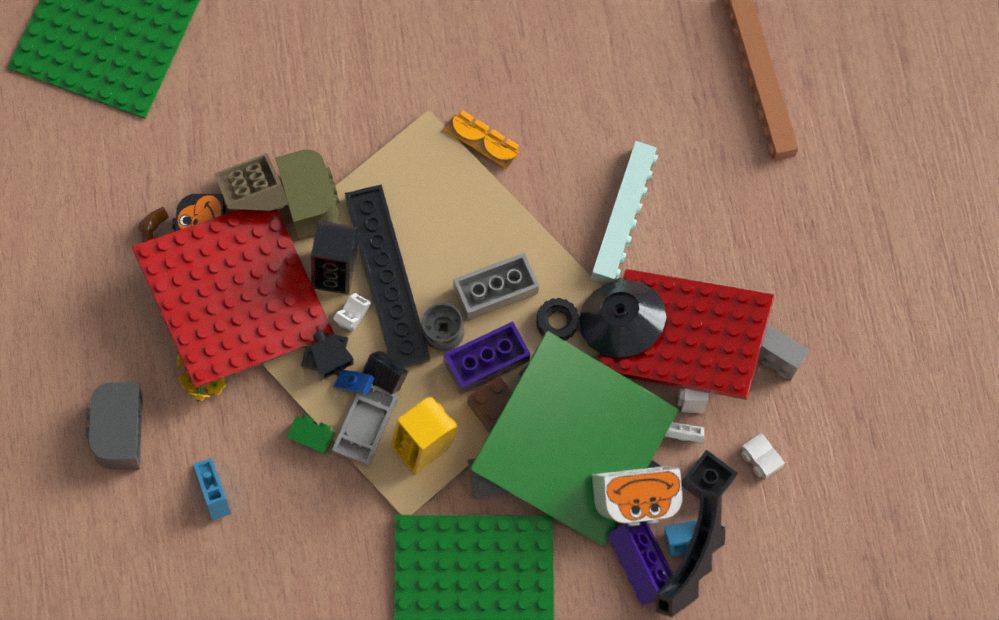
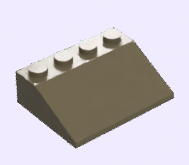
[214,153,289,211]

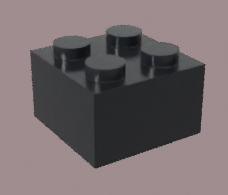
[681,449,738,500]

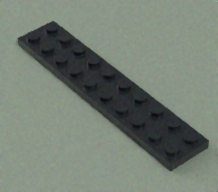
[345,184,431,368]

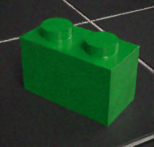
[287,415,335,454]

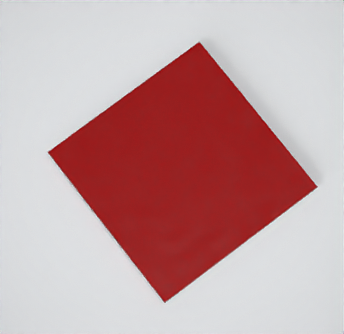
[132,209,334,388]

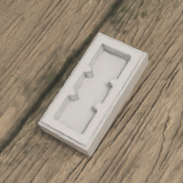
[664,422,704,443]

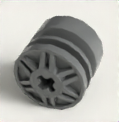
[422,303,464,352]

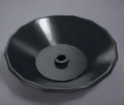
[579,280,667,358]

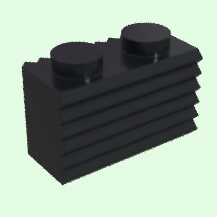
[362,351,409,394]

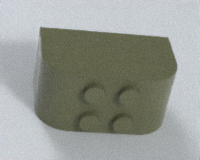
[275,150,340,240]

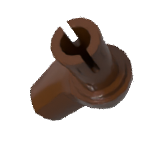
[138,207,169,243]

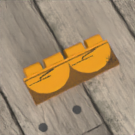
[444,111,519,169]

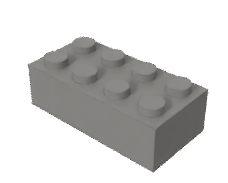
[453,253,539,321]
[758,324,809,380]

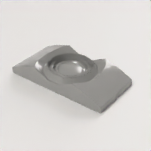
[332,384,399,466]

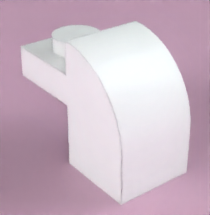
[333,293,371,332]

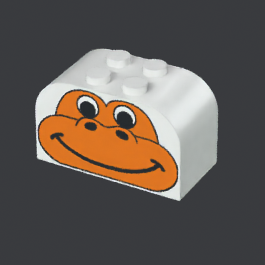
[592,466,682,526]

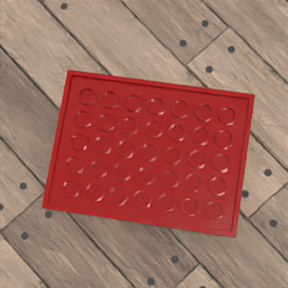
[598,269,775,400]

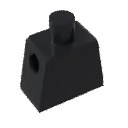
[311,330,354,380]

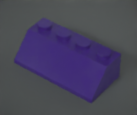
[608,521,674,606]

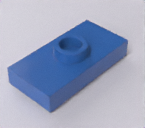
[334,370,374,395]

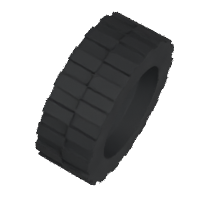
[536,298,579,341]

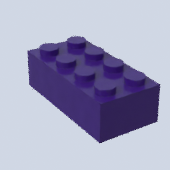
[443,321,531,394]

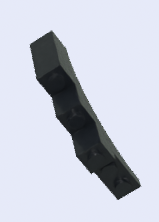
[655,489,725,617]

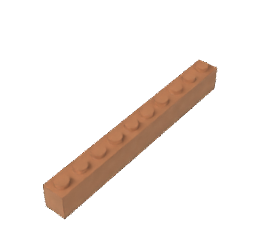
[723,0,798,160]

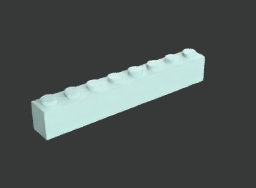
[590,141,658,284]

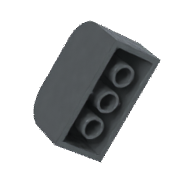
[86,383,143,469]

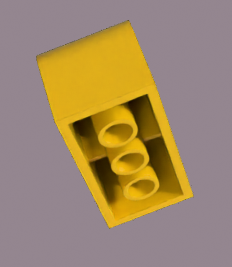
[391,397,458,475]

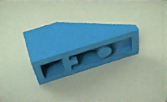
[193,458,231,520]

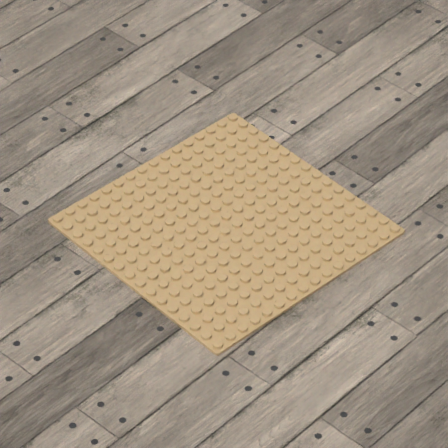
[261,111,601,515]

